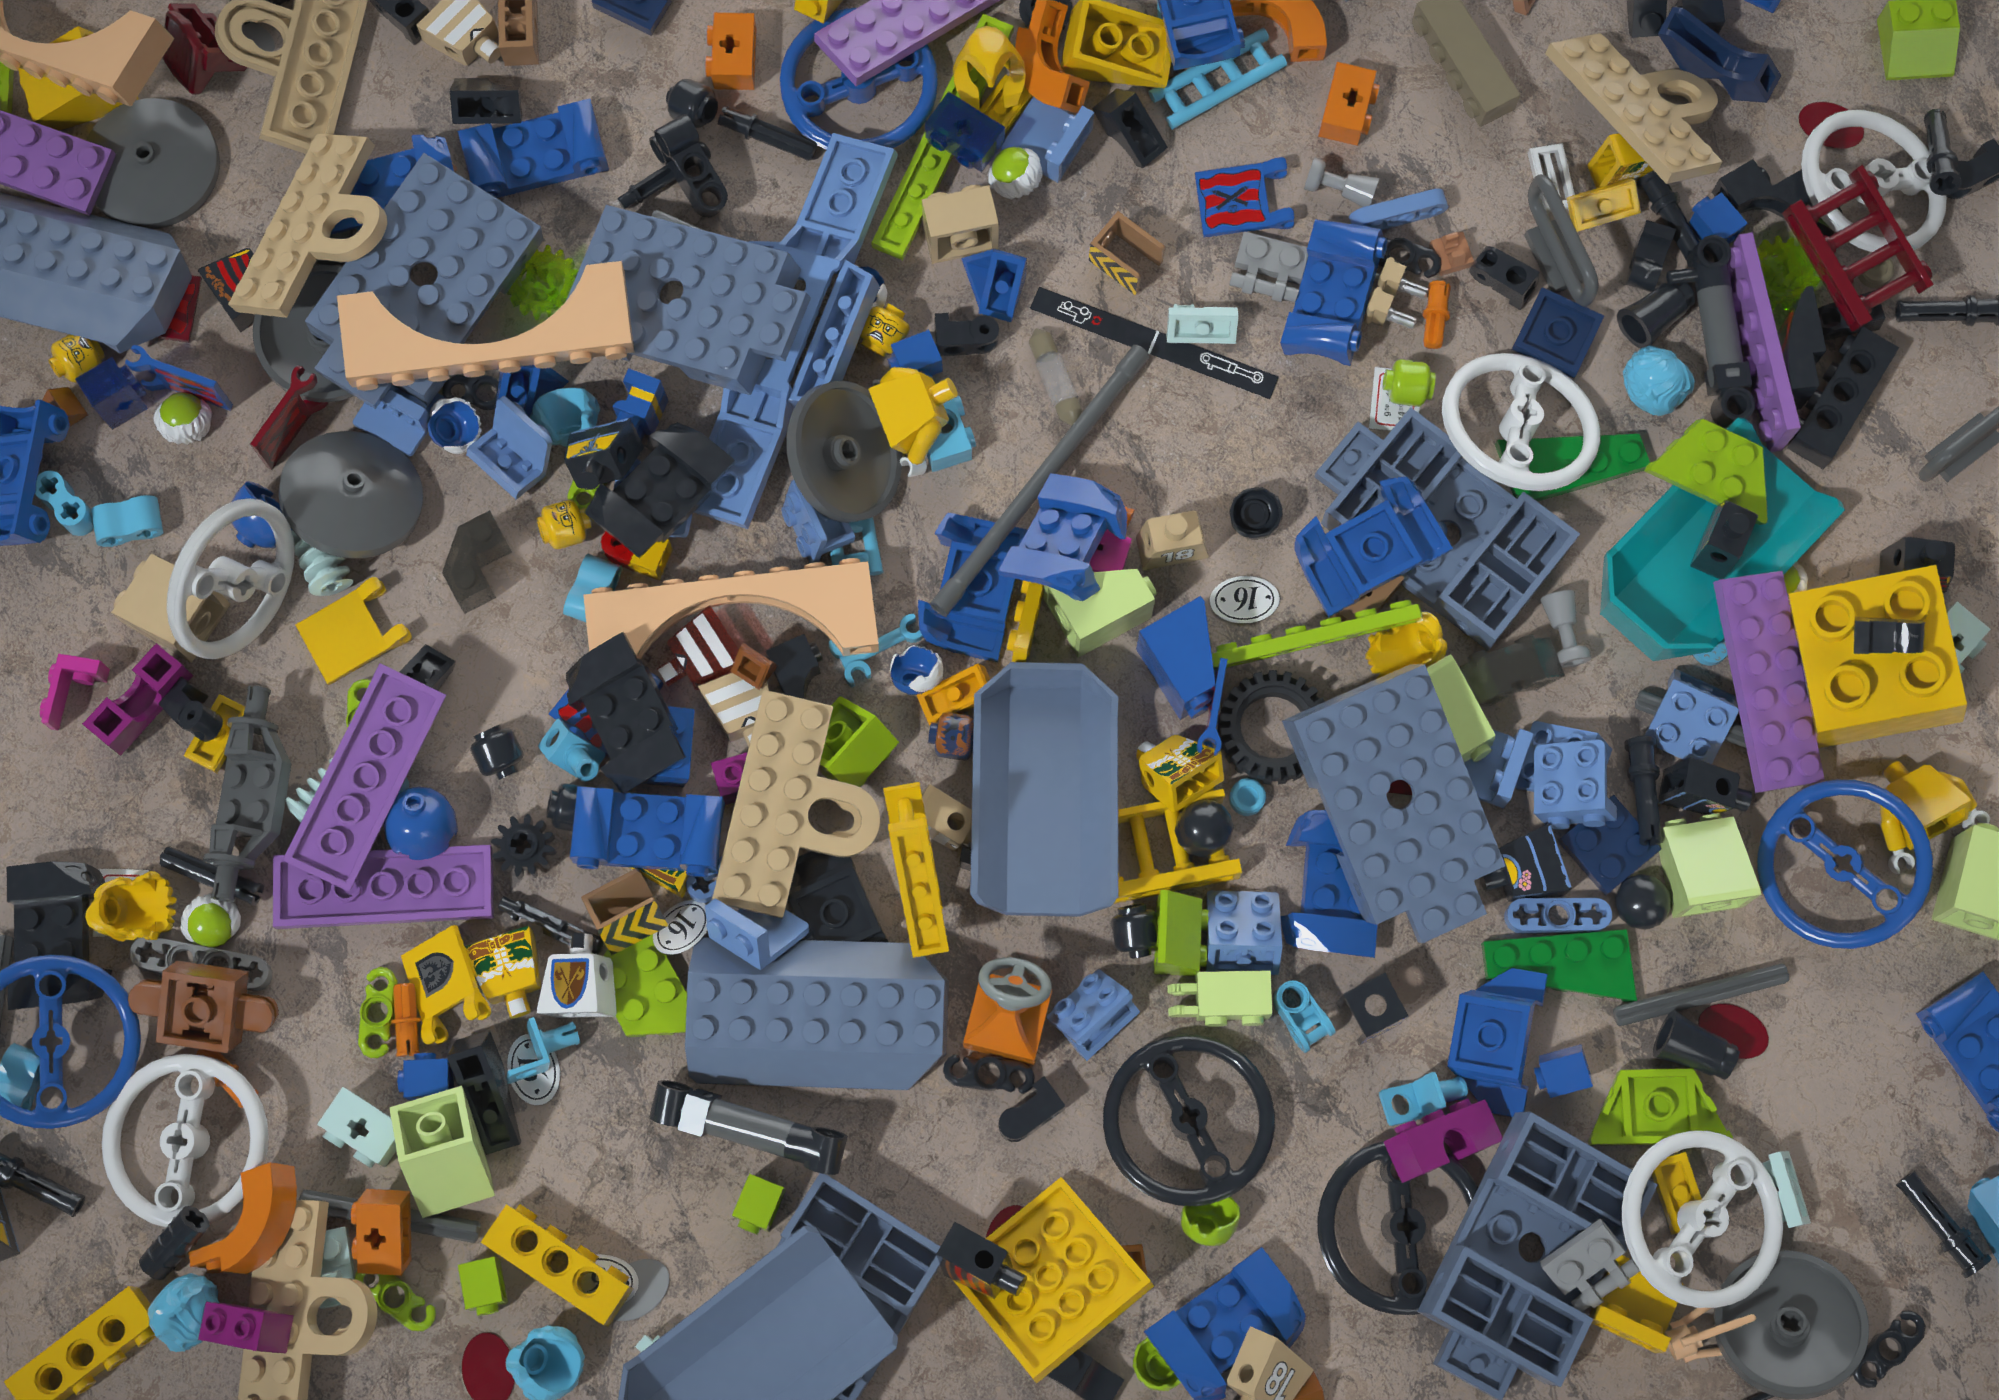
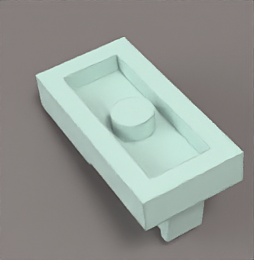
[1166,304,1238,344]
[1762,1151,1811,1228]
[320,1227,355,1309]

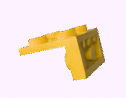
[1589,1255,1684,1354]

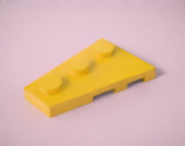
[1007,580,1044,662]

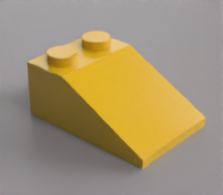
[1061,0,1171,88]

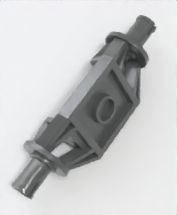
[203,686,292,902]

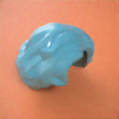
[1623,345,1695,416]
[529,387,600,447]
[148,1273,219,1352]
[506,1325,585,1400]

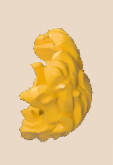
[1365,612,1447,679]
[85,871,177,942]

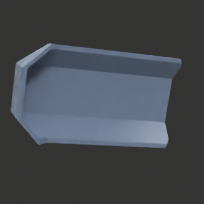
[0,192,192,353]
[970,662,1119,917]
[685,937,949,1090]
[618,1226,898,1400]

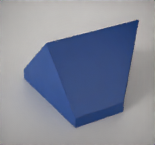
[961,249,1027,322]
[495,365,569,417]

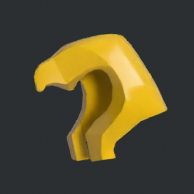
[953,26,1026,110]

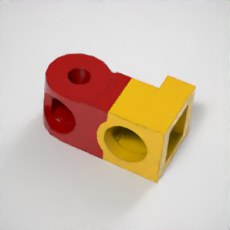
[601,531,673,581]

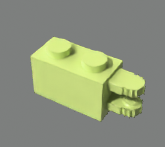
[1167,971,1272,1027]

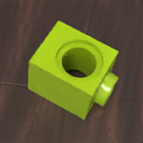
[732,1173,786,1235]
[458,1256,508,1316]

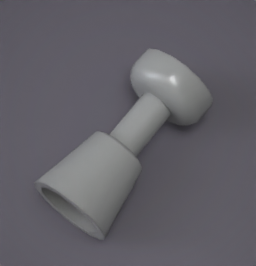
[1304,157,1380,207]
[1540,590,1592,668]

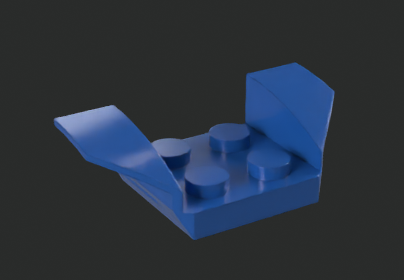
[1447,968,1548,1117]

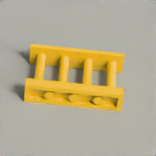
[883,782,949,958]
[1113,787,1242,904]

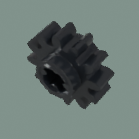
[491,814,557,880]

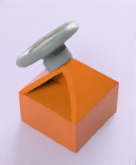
[963,957,1052,1066]

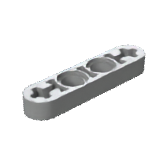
[130,938,273,991]

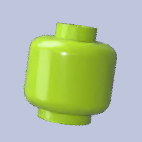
[1382,359,1436,407]

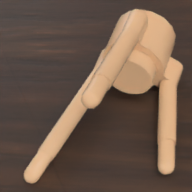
[1664,1308,1756,1363]

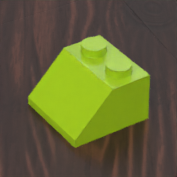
[1877,0,1960,81]
[818,696,899,787]
[1154,890,1208,976]

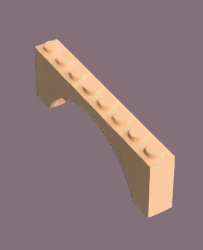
[0,0,174,106]
[337,261,635,391]
[583,558,879,659]

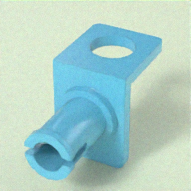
[538,718,605,782]
[506,1017,580,1084]
[1379,1072,1468,1126]

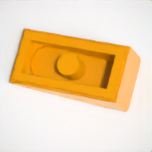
[916,663,991,726]

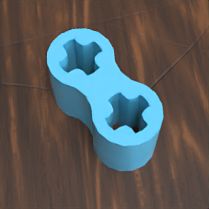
[35,470,94,536]
[91,495,163,547]
[563,554,622,622]
[0,1043,50,1110]

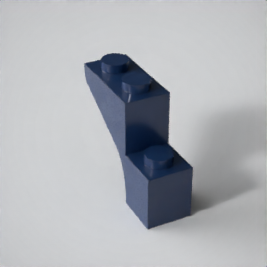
[1658,7,1781,103]

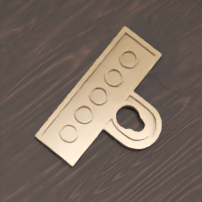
[215,0,368,154]
[1545,33,1723,184]
[228,134,387,318]
[712,689,880,919]
[238,1200,377,1400]

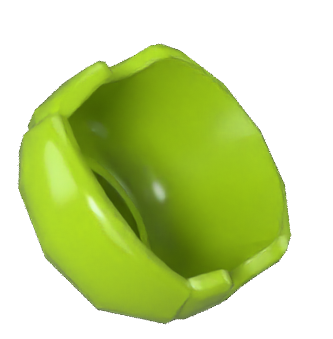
[1181,1196,1240,1246]
[1133,1338,1181,1391]

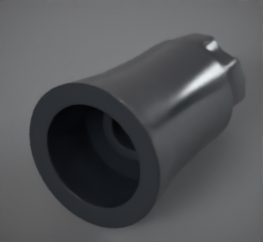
[1617,282,1695,349]
[1653,1010,1740,1080]

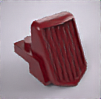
[162,3,247,95]

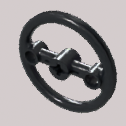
[1103,1034,1275,1206]
[1317,1141,1478,1315]

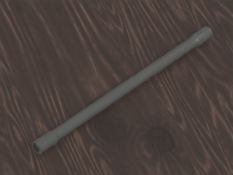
[930,345,1150,617]

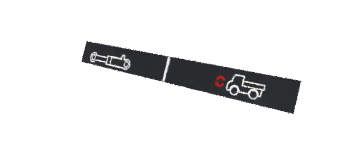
[1030,287,1279,399]

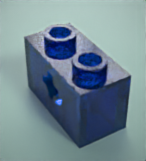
[925,91,1005,173]
[75,357,148,430]

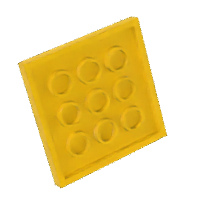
[953,1177,1154,1384]

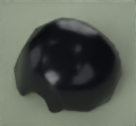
[1229,487,1283,540]
[1174,799,1234,857]
[1615,874,1671,930]

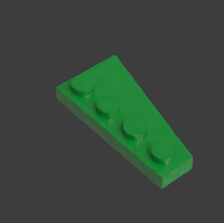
[1495,434,1650,502]
[1481,929,1637,1003]

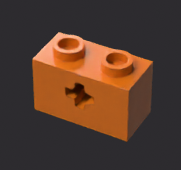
[705,12,757,90]
[1318,62,1380,146]
[351,1189,412,1276]

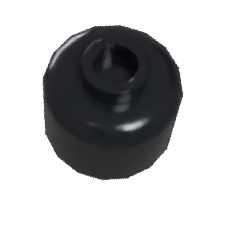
[666,79,718,128]
[470,724,524,780]
[546,783,583,831]
[1111,903,1158,959]

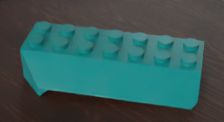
[1600,417,1845,661]

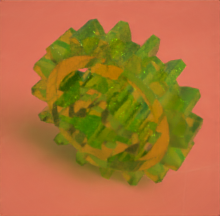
[1757,236,1821,311]
[507,245,578,320]

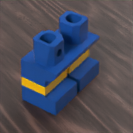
[612,368,669,441]

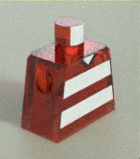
[657,605,739,690]

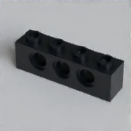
[1787,327,1900,469]

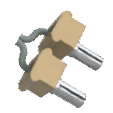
[1364,257,1428,329]

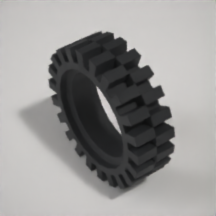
[1217,670,1325,785]

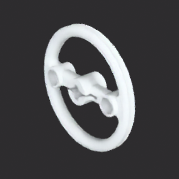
[1801,110,1947,253]
[1442,353,1600,491]
[166,498,295,659]
[102,1054,269,1227]
[1622,1131,1783,1308]

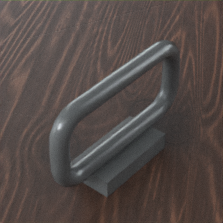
[1524,174,1599,307]
[1918,406,1999,483]

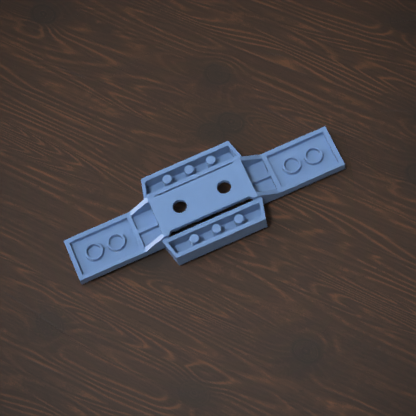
[694,133,898,529]

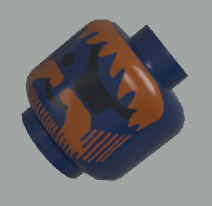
[928,712,974,761]

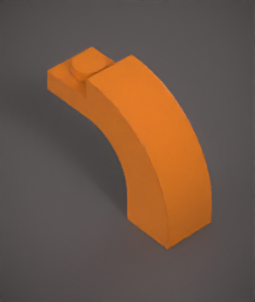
[1015,0,1090,114]
[1230,0,1327,62]
[189,1162,297,1274]

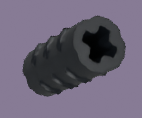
[139,1206,210,1280]

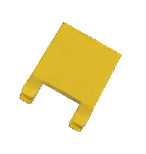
[295,577,412,685]

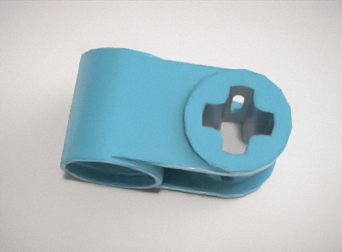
[1273,981,1336,1053]

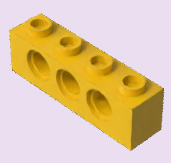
[481,1203,633,1327]
[4,1286,156,1400]

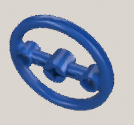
[780,7,938,149]
[1757,779,1933,949]
[0,955,141,1129]

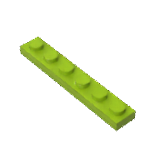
[1212,600,1424,671]

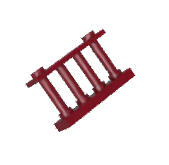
[1782,164,1934,332]

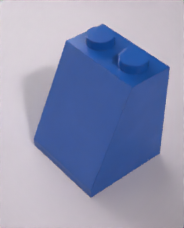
[1136,596,1216,720]

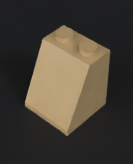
[111,554,231,663]

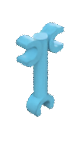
[829,614,924,688]

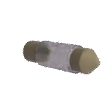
[1029,328,1082,426]

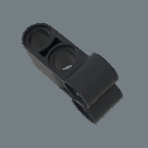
[649,114,728,218]

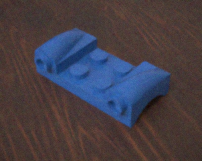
[1158,0,1245,70]
[458,98,609,198]
[1280,219,1387,366]
[0,400,69,546]
[570,786,725,877]
[1916,971,1999,1132]

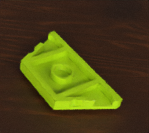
[1644,419,1768,525]
[603,934,687,1037]
[1588,1068,1733,1146]

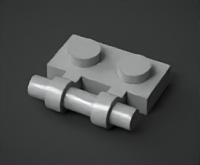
[1229,231,1308,302]
[1540,1218,1640,1312]

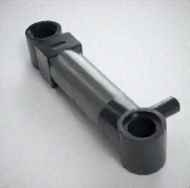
[1666,235,1755,428]
[649,1080,848,1175]

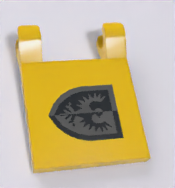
[401,925,491,1044]

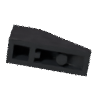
[447,1030,521,1155]

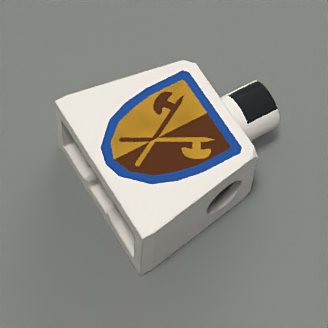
[537,933,616,1018]

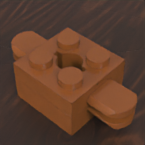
[128,960,279,1053]

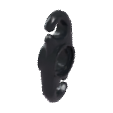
[1379,236,1442,278]
[442,375,499,410]
[943,1054,1035,1094]
[1853,1310,1926,1388]

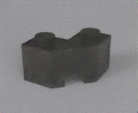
[442,510,512,614]
[1459,634,1565,707]

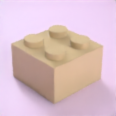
[922,185,999,264]

